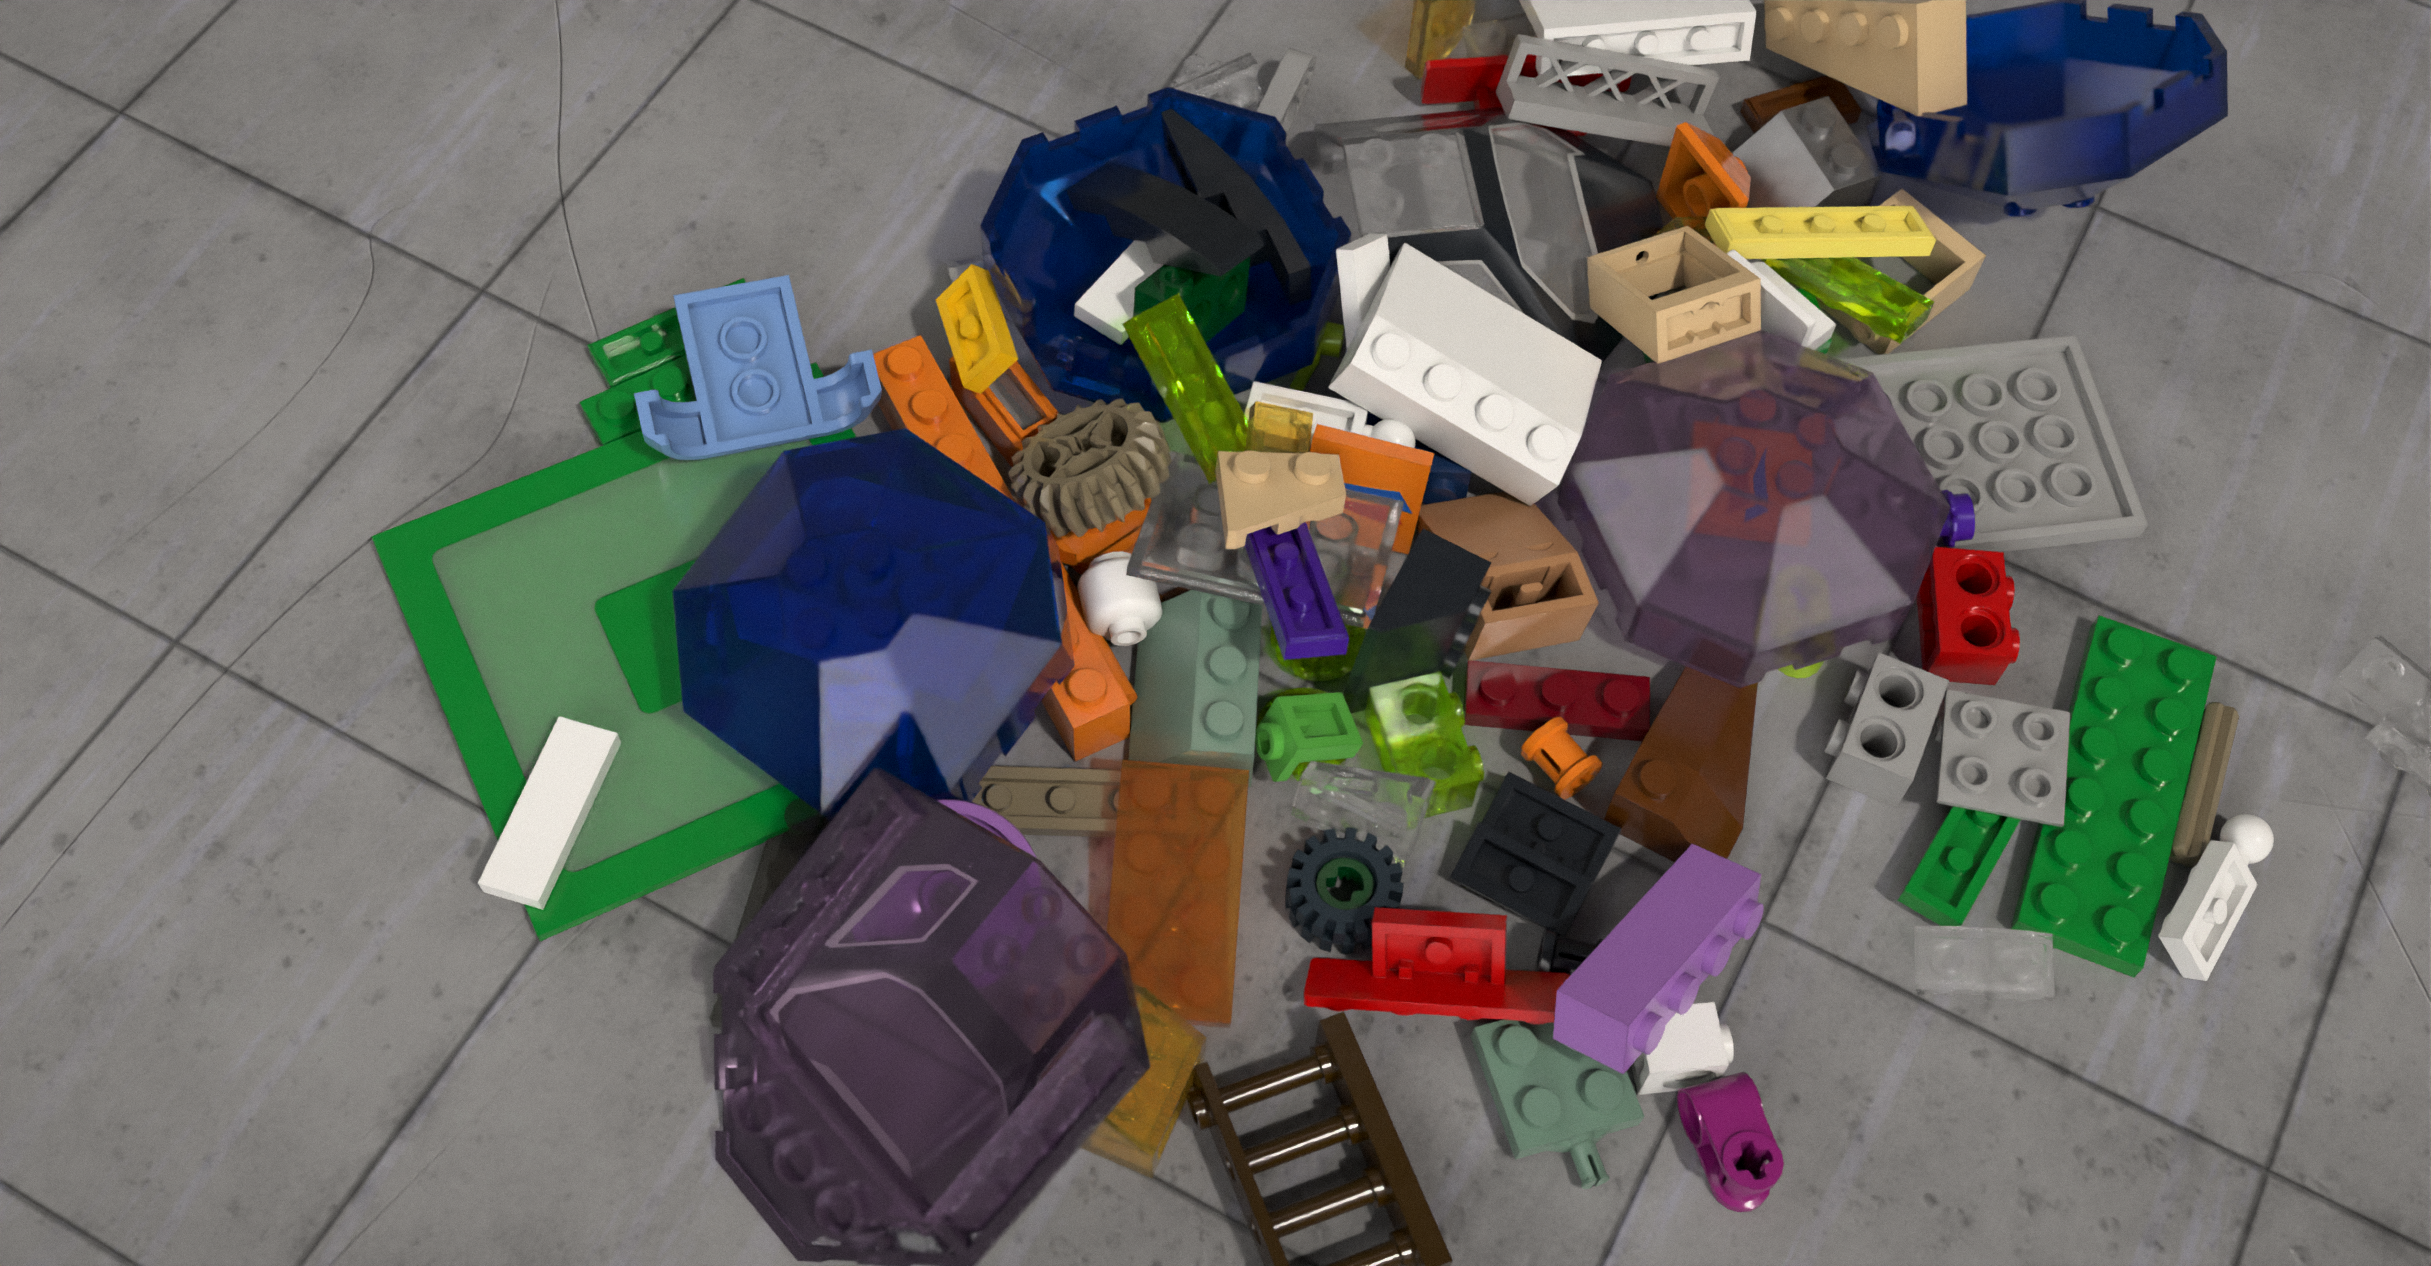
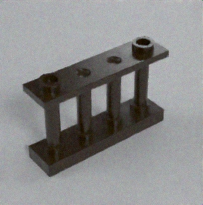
[1186,1012,1453,1266]

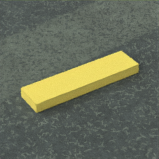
[1705,206,1936,259]

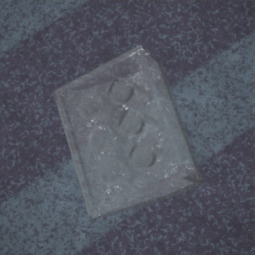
[1126,451,1404,629]

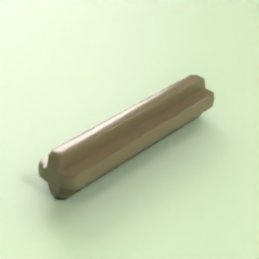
[2169,702,2239,868]

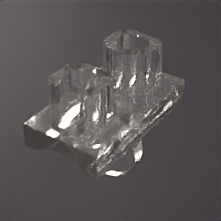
[1167,53,1264,138]

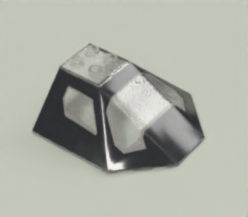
[1314,107,1665,371]

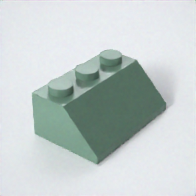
[1128,585,1263,787]

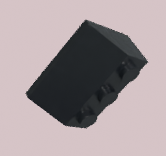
[1343,528,1492,714]

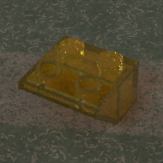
[1070,983,1207,1178]

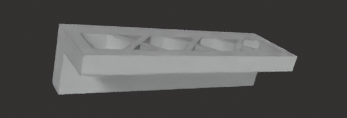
[1496,34,1719,147]

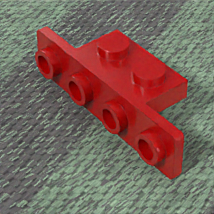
[1420,54,1633,142]
[1303,907,1571,1025]

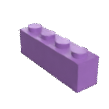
[1553,844,1764,1074]

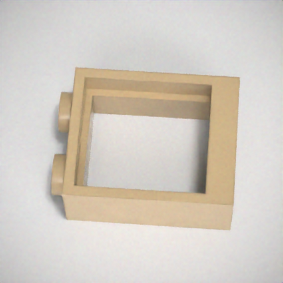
[1801,188,1986,355]
[1587,226,1761,364]

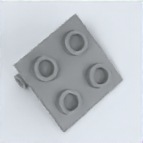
[1932,689,2070,827]

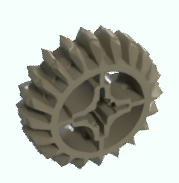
[1008,399,1172,537]

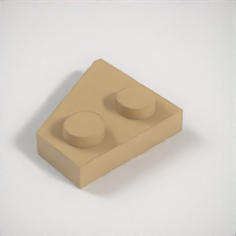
[1216,451,1346,549]

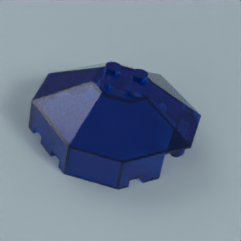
[1866,0,2228,217]
[980,87,1352,423]
[672,428,1075,824]

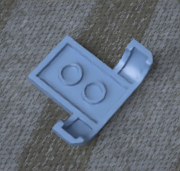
[634,275,882,460]

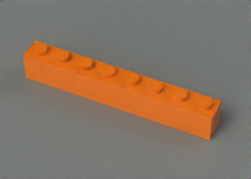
[873,335,1130,762]

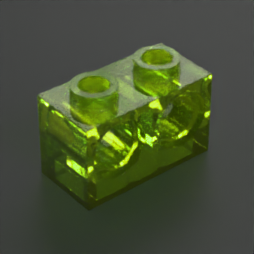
[1365,671,1484,824]

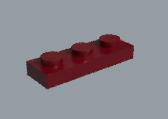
[1463,660,1650,742]

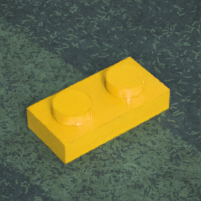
[935,264,1018,394]

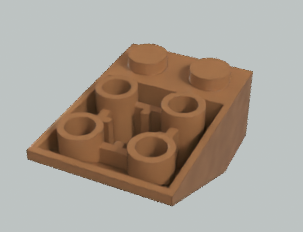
[1416,491,1599,661]

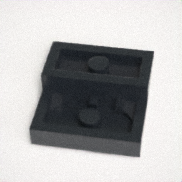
[1450,771,1621,937]

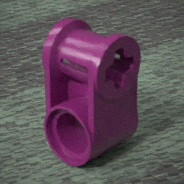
[1677,1072,1784,1212]

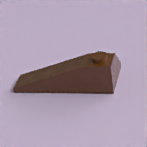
[1604,632,1760,862]

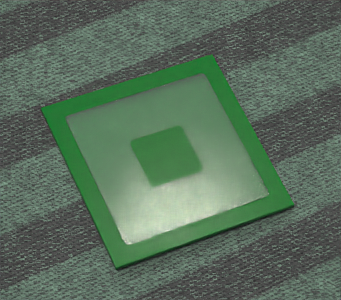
[371,362,1013,942]

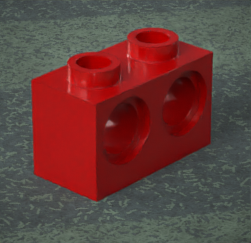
[1915,547,2020,685]

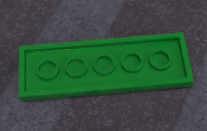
[2010,615,2217,977]

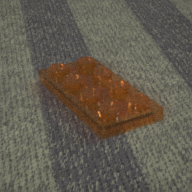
[1102,760,1249,1028]

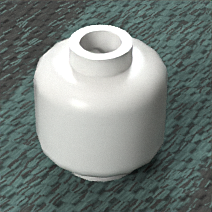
[1078,551,1163,646]

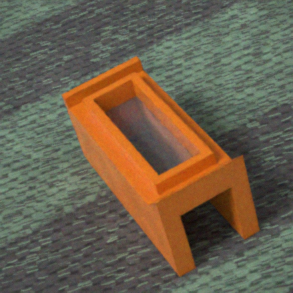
[949,356,1060,467]

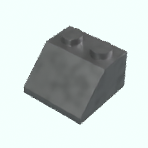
[1732,96,1882,208]

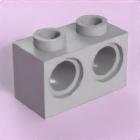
[1824,652,1949,807]

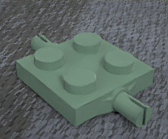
[1470,969,1645,1189]

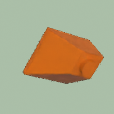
[1656,122,1751,246]

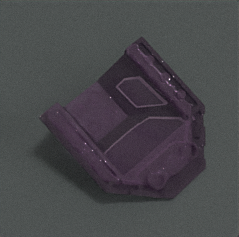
[713,768,1151,1266]

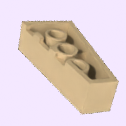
[1764,0,1967,117]

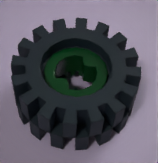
[1285,827,1404,954]

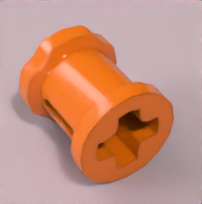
[1520,717,1603,800]

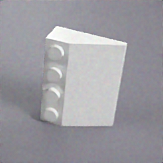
[1328,242,1602,506]

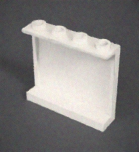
[1519,0,1757,76]

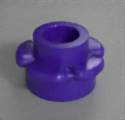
[1928,490,1975,548]

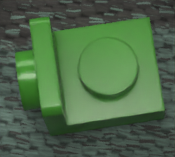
[1255,692,1363,782]

